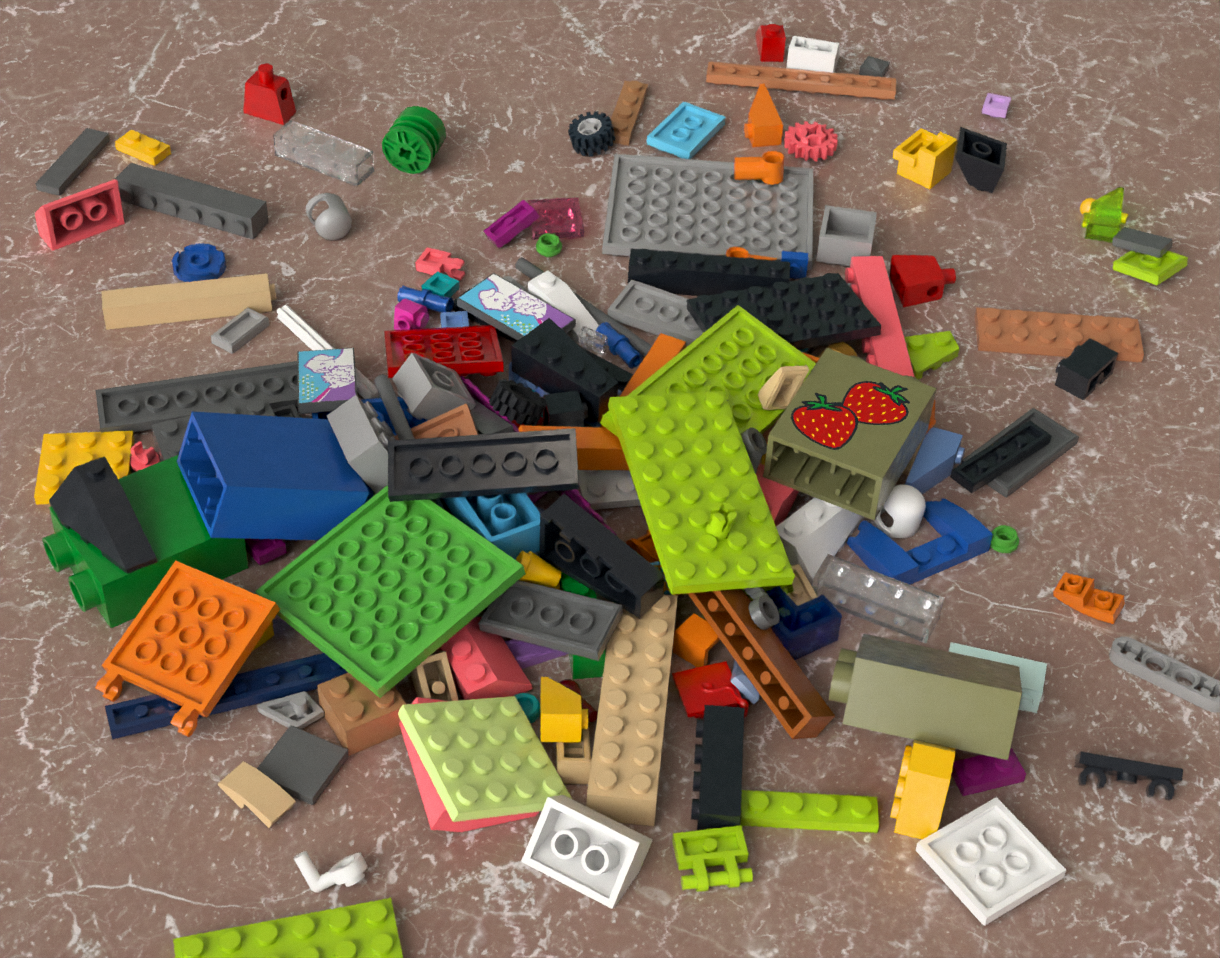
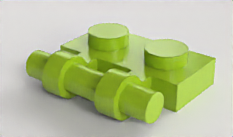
[672,825,753,892]

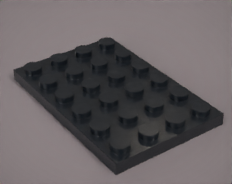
[687,273,881,350]

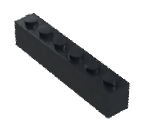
[628,248,790,296]

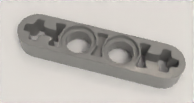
[1109,637,1220,712]

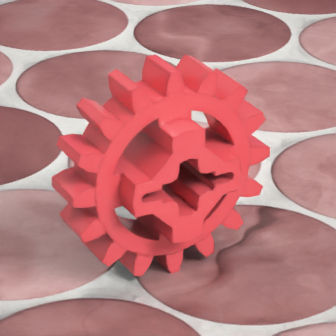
[784,121,838,162]

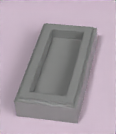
[211,308,269,354]

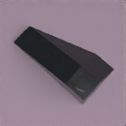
[49,456,157,574]

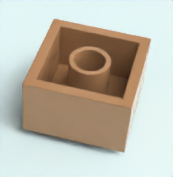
[317,673,406,756]

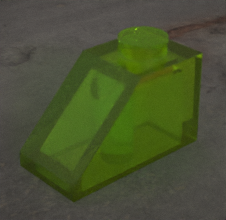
[1081,187,1124,243]

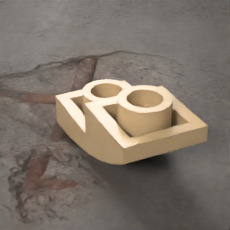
[218,761,296,828]

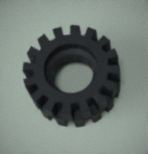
[489,379,547,426]

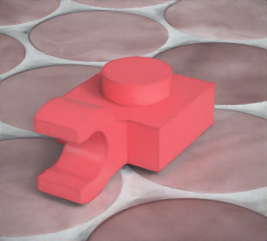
[415,247,465,281]

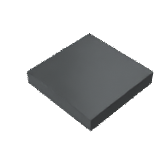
[257,725,349,805]

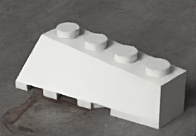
[776,497,864,588]

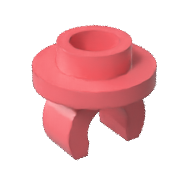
[130,441,160,472]

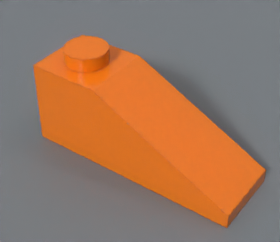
[744,84,783,147]

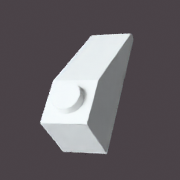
[528,271,599,346]

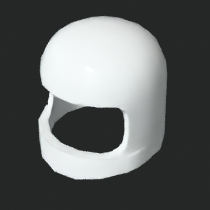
[874,484,926,538]

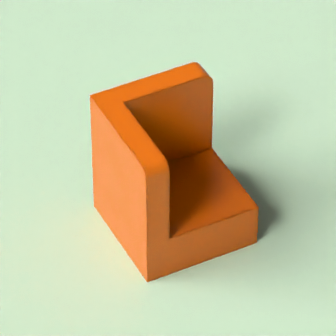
[673,613,720,667]

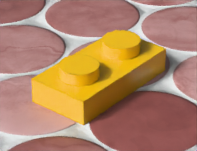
[115,129,171,166]

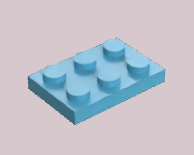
[647,101,725,159]

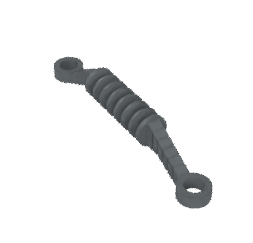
[740,428,779,630]

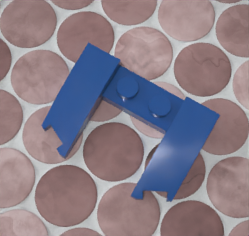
[847,499,993,593]

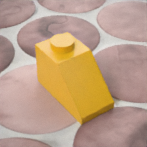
[540,677,588,743]

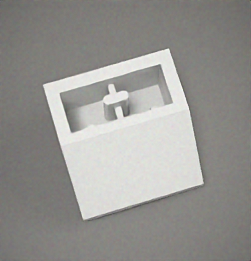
[787,36,840,73]

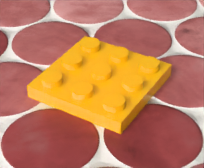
[34,431,135,505]

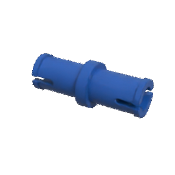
[397,285,454,312]
[595,322,643,369]

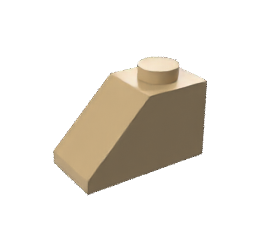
[410,650,459,701]

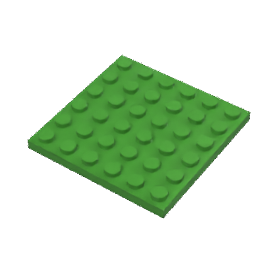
[255,485,526,698]

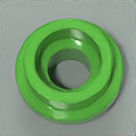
[536,233,562,257]
[990,525,1019,553]

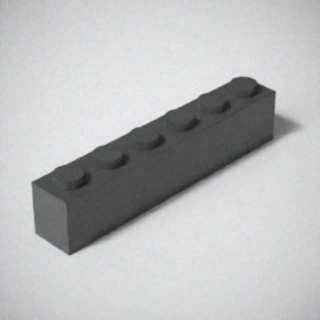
[115,163,268,239]

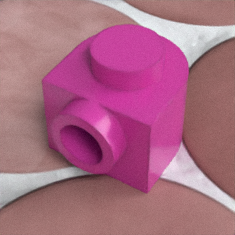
[394,298,429,330]

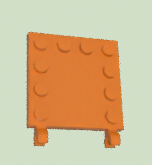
[95,561,280,737]

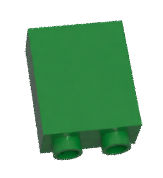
[42,455,248,628]

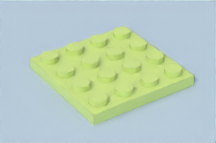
[398,696,572,822]

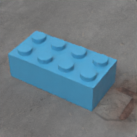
[442,493,540,560]

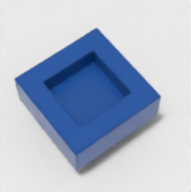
[781,251,808,279]

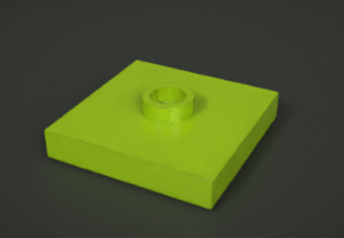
[1113,251,1188,286]

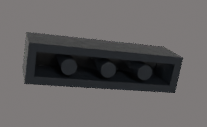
[691,705,744,830]

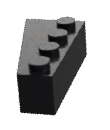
[539,494,665,618]

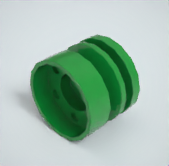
[382,106,446,174]

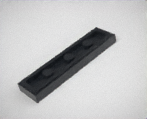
[950,421,1052,493]

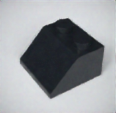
[955,127,1007,193]

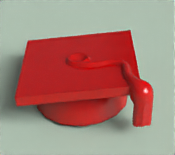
[672,661,749,718]

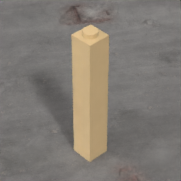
[101,274,276,330]

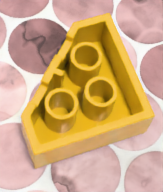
[890,740,956,839]

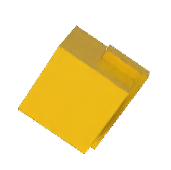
[893,128,957,189]

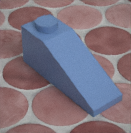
[905,427,965,494]

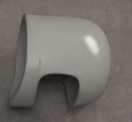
[306,193,352,241]

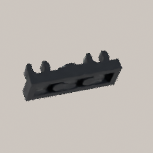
[1074,752,1183,801]

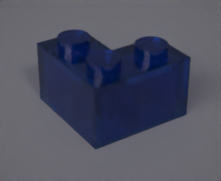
[766,586,842,660]

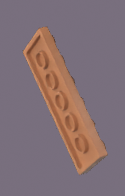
[975,307,1144,362]

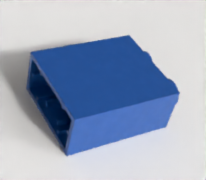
[177,411,373,540]

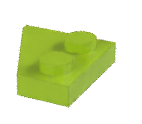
[904,331,960,380]

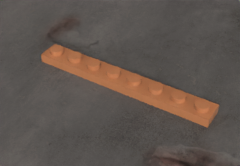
[706,61,896,100]

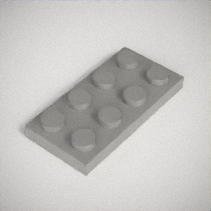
[607,279,703,346]

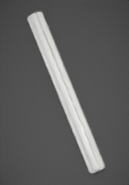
[277,305,380,399]

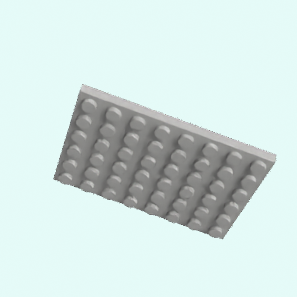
[602,154,813,270]

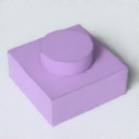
[982,93,1011,118]

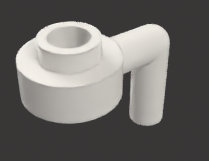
[294,851,368,893]

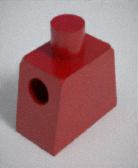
[243,64,296,125]
[889,255,956,307]

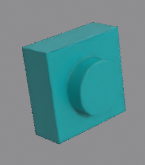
[422,271,460,297]

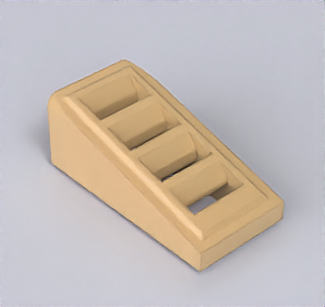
[758,365,809,410]
[555,725,591,784]

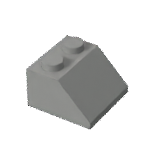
[392,353,476,420]

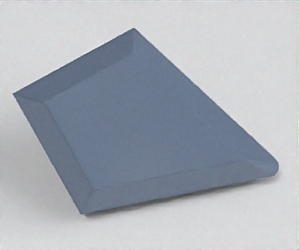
[731,659,762,705]

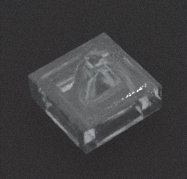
[578,326,608,356]

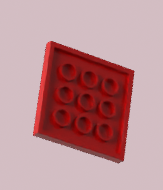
[384,325,504,378]

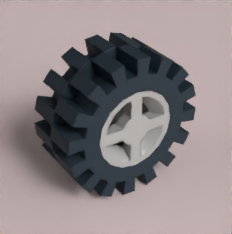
[568,111,615,156]

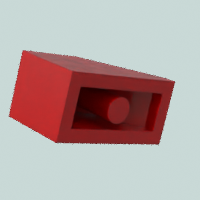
[755,24,786,62]

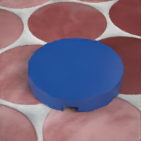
[172,243,226,282]

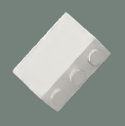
[521,795,653,909]

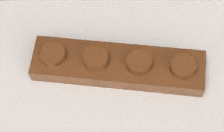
[611,81,648,145]

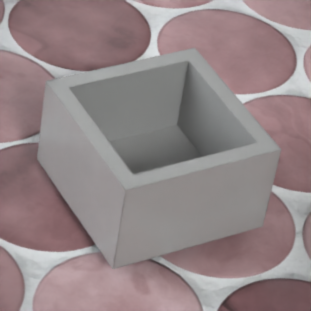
[816,205,877,266]

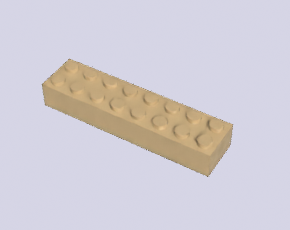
[586,594,678,826]

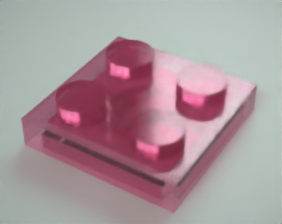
[527,197,584,240]

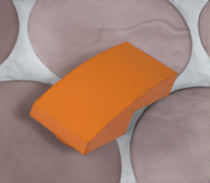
[1053,572,1125,624]

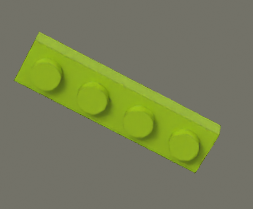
[740,790,879,833]

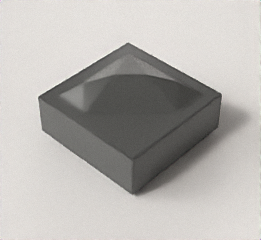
[859,56,890,77]

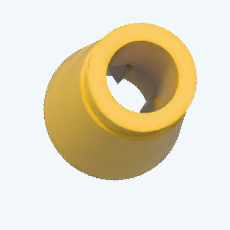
[516,551,561,588]

